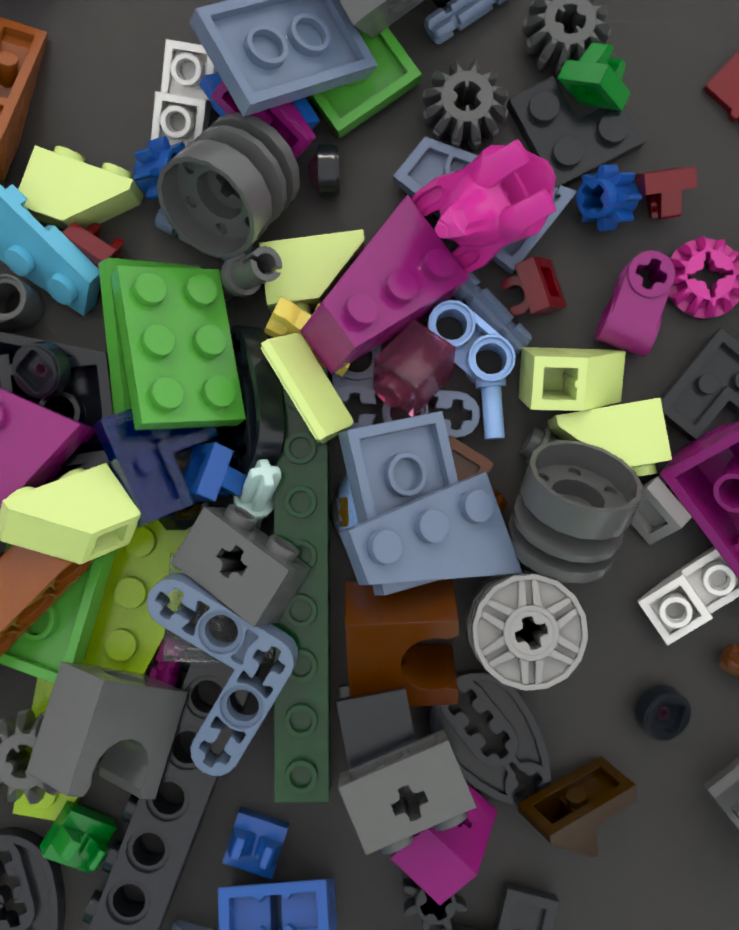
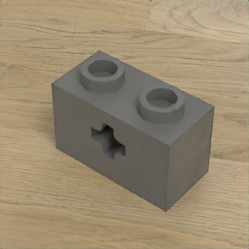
[171,504,311,627]
[338,729,477,855]

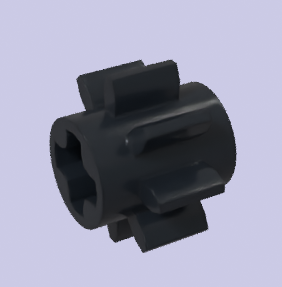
[402,878,467,930]

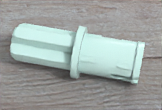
[233,459,282,530]

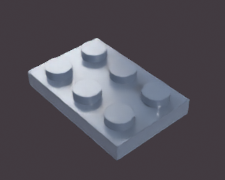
[189,0,378,117]
[338,411,458,595]

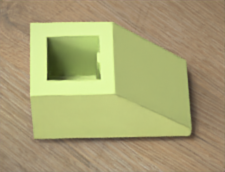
[18,145,144,230]
[518,347,626,411]
[0,463,141,564]

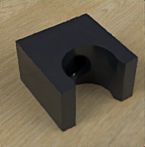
[336,683,418,805]

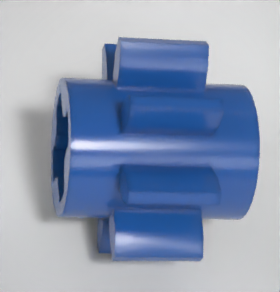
[133,136,185,200]
[574,165,642,231]

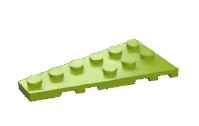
[12,514,192,821]

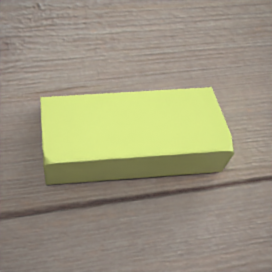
[260,333,354,444]

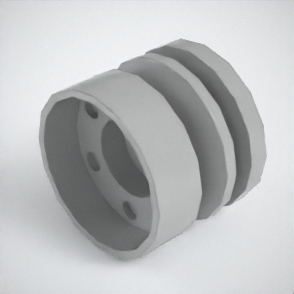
[464,570,588,691]

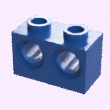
[218,878,337,930]

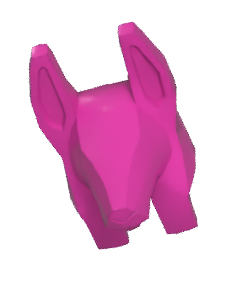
[411,139,556,274]

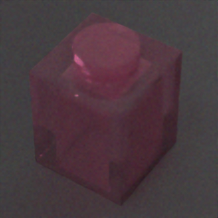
[373,320,456,417]

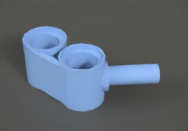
[426,300,516,440]

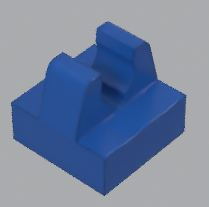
[175,442,247,502]
[222,807,289,879]

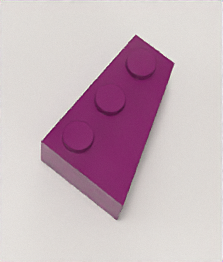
[300,194,470,375]

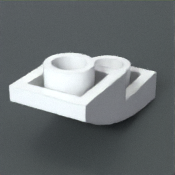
[151,39,217,147]
[637,546,739,646]

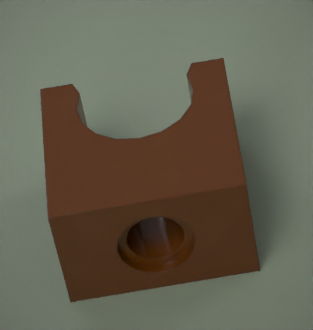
[345,579,459,707]

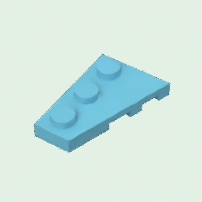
[0,184,100,316]

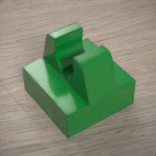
[557,42,631,111]
[40,800,117,873]

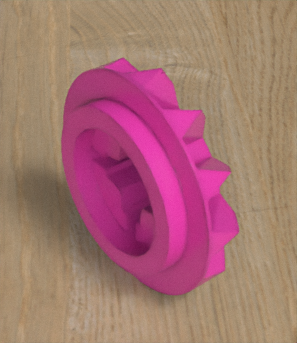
[669,236,739,319]

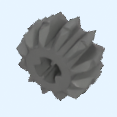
[522,0,611,77]
[422,59,508,151]
[0,708,59,805]

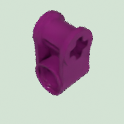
[595,250,675,357]

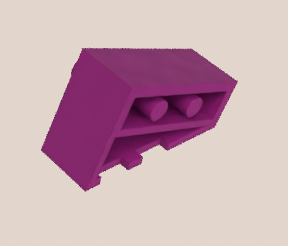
[0,387,98,508]

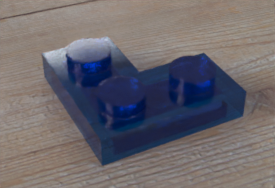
[94,409,219,528]

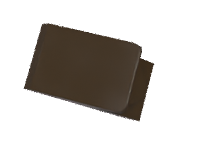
[517,756,638,857]

